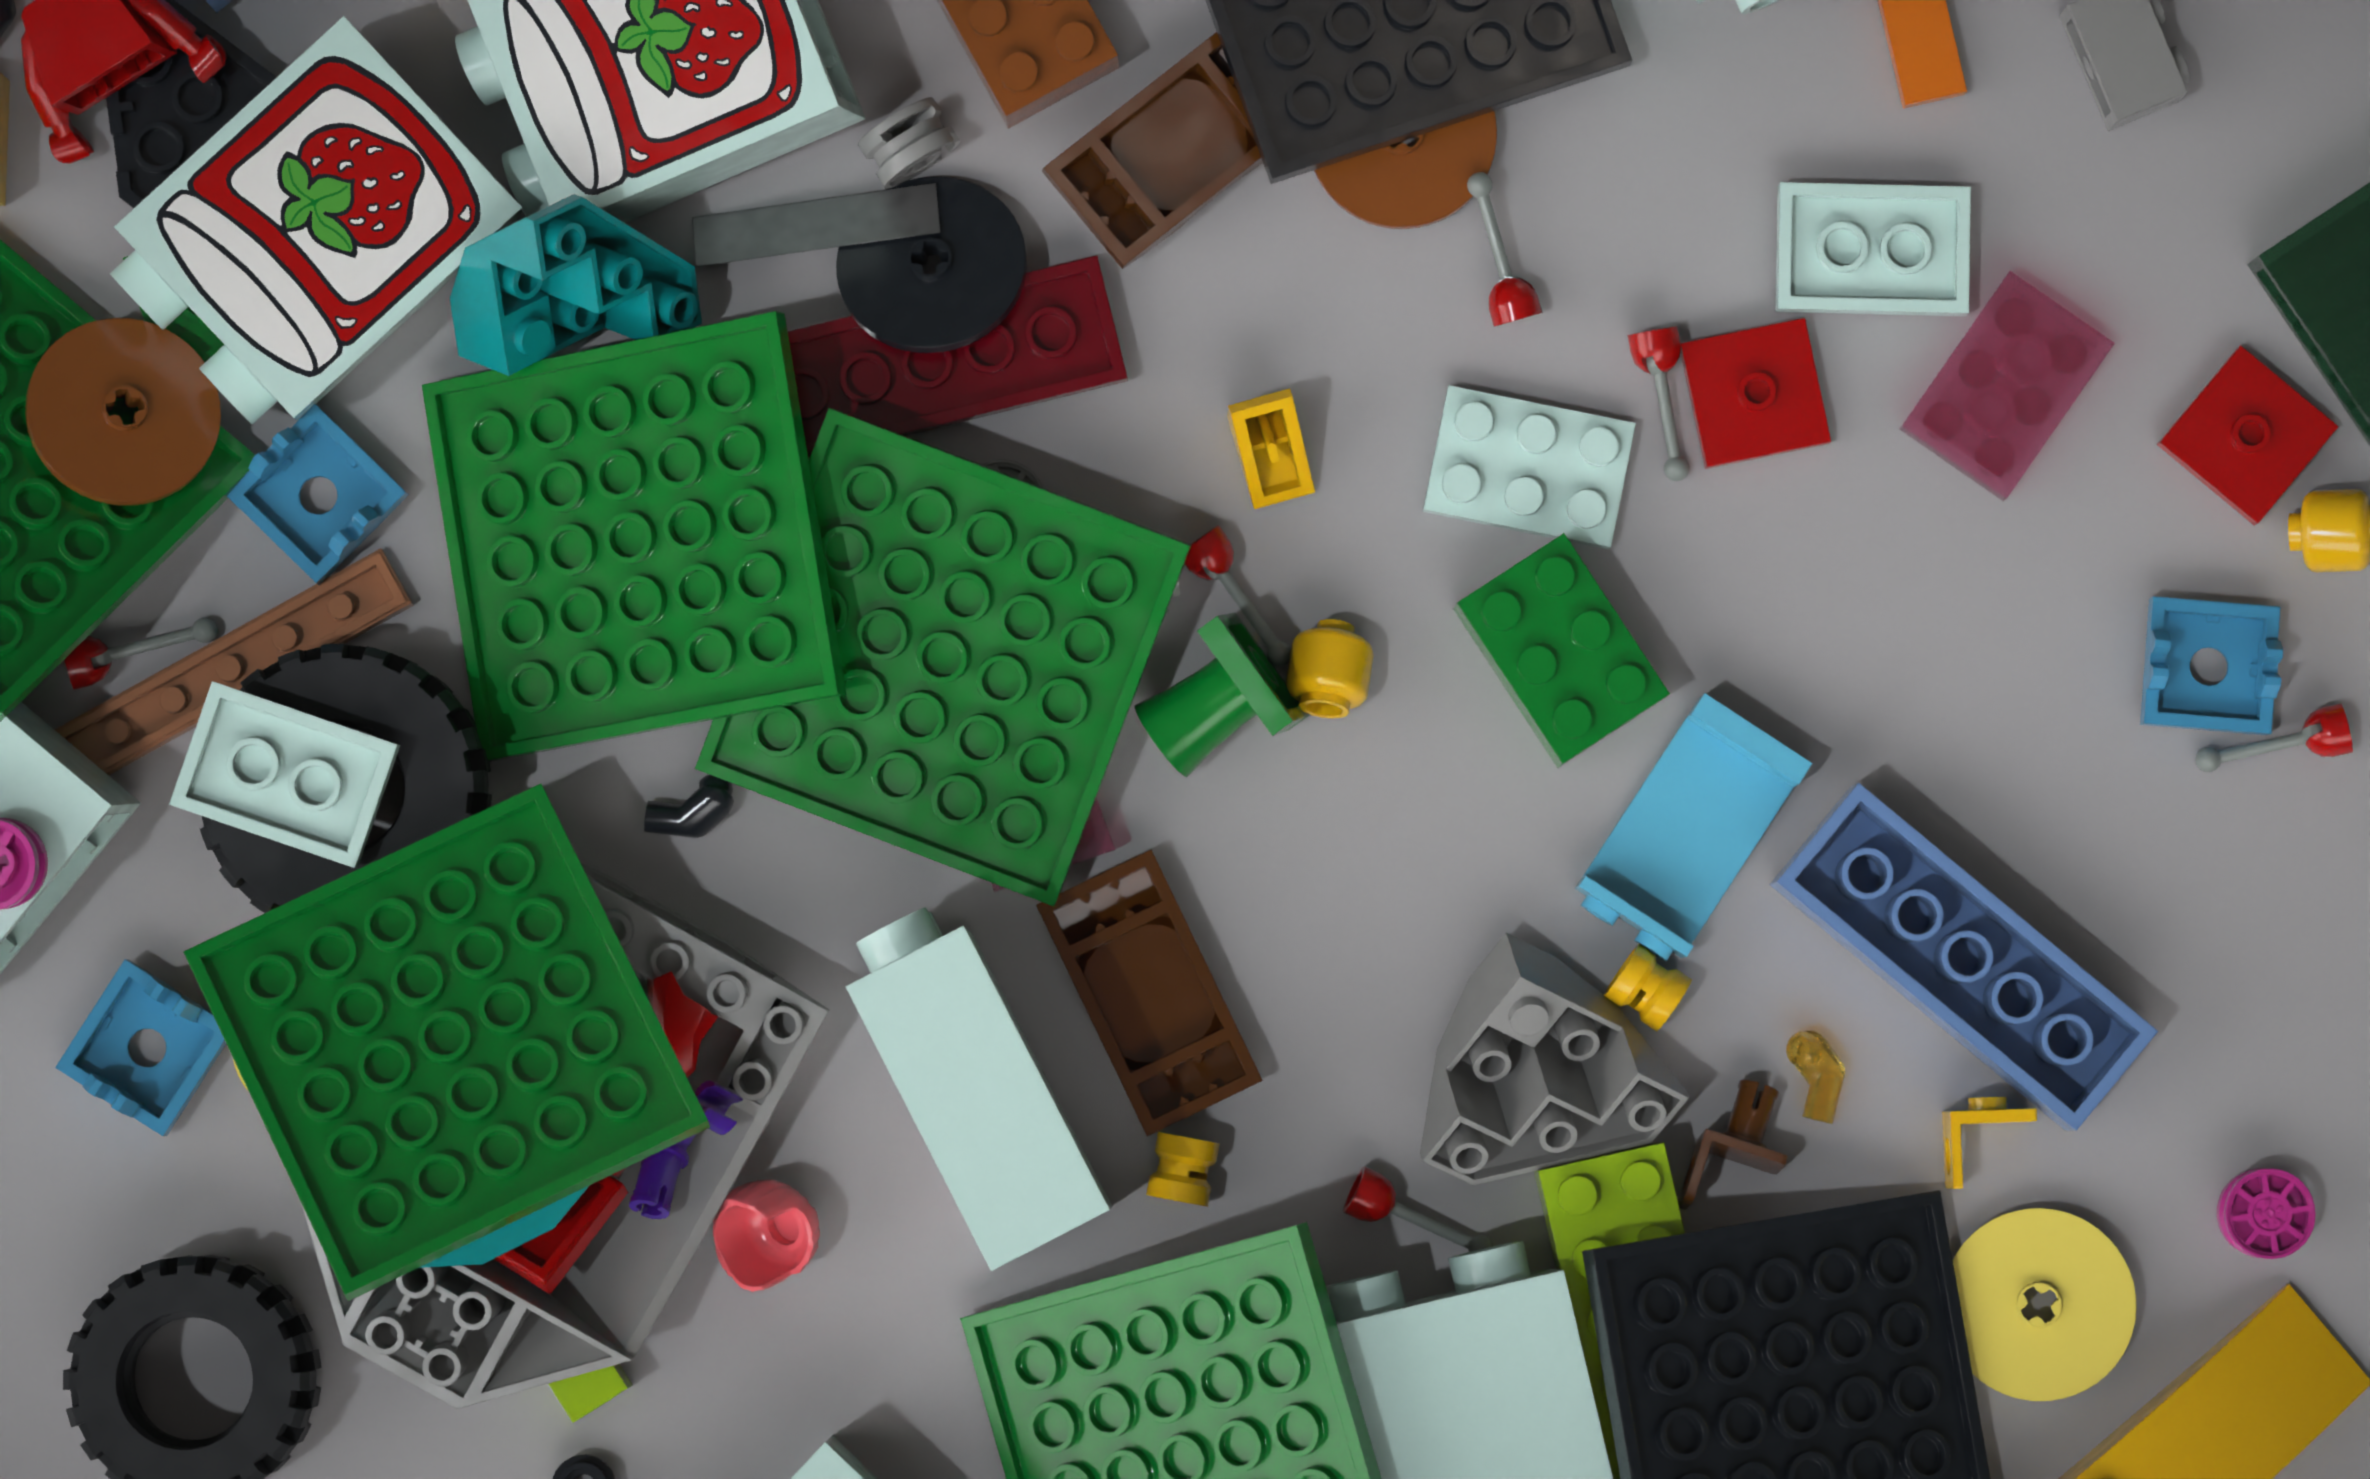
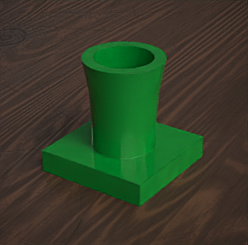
[1134,613,1309,777]

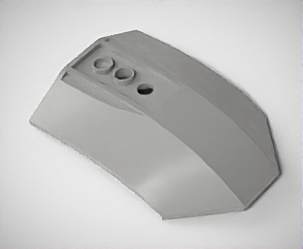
[301,863,829,1409]

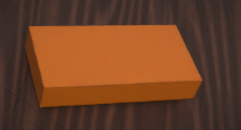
[1877,0,1967,109]

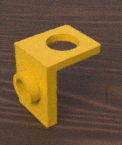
[1942,1096,2037,1189]

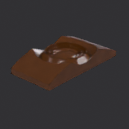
[1042,32,1263,269]
[1036,850,1263,1136]

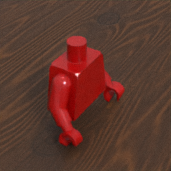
[21,0,227,164]

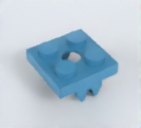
[227,404,409,585]
[2140,596,2283,735]
[55,959,226,1136]

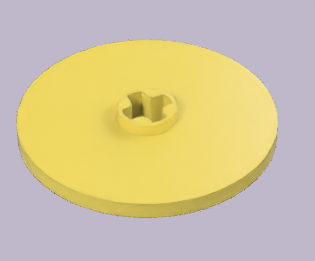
[1953,1208,2137,1401]

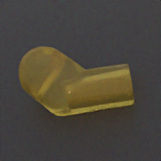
[1786,1031,1846,1124]

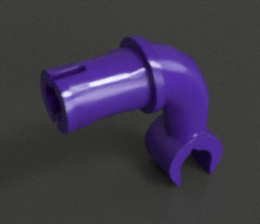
[629,1080,743,1219]

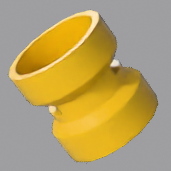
[1603,944,1692,1032]
[1146,1132,1220,1207]

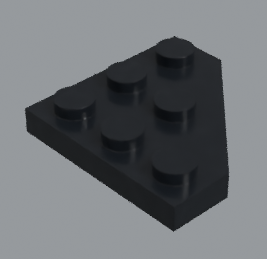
[106,0,277,209]

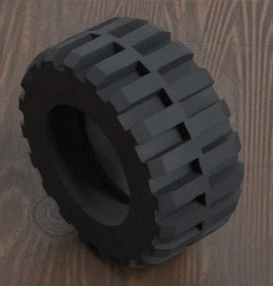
[63,1255,322,1479]

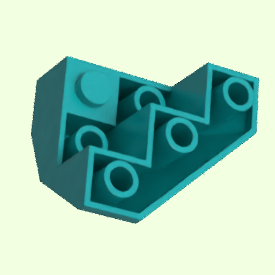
[450,194,702,376]

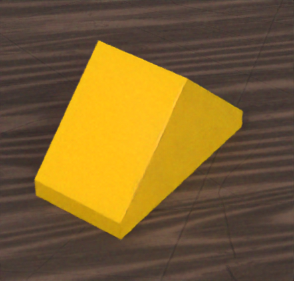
[1227,388,1315,510]

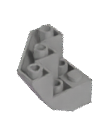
[1420,933,1689,1186]

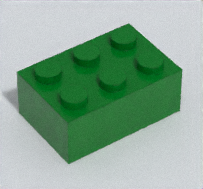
[1453,533,1670,768]

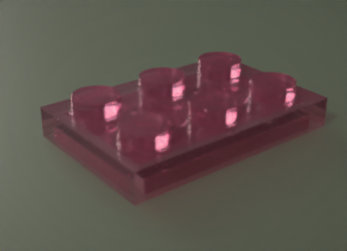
[1899,271,2115,501]

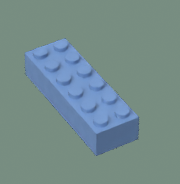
[1769,783,2158,1131]

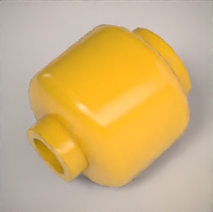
[2288,488,2370,572]
[1286,619,1374,719]

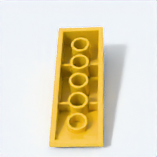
[2058,1284,2370,1479]

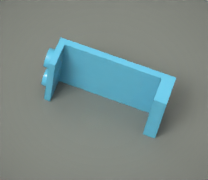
[1575,693,1813,961]

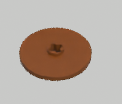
[1314,111,1497,229]
[25,318,221,505]

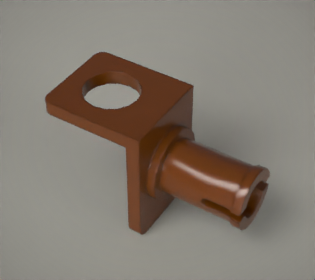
[1678,1080,1788,1210]

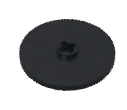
[836,176,1027,353]

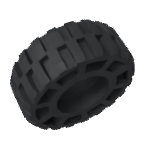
[200,644,492,913]

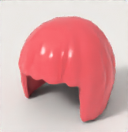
[713,1179,820,1292]

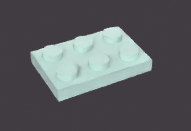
[1775,182,1971,316]
[1423,385,1636,550]
[169,681,400,868]

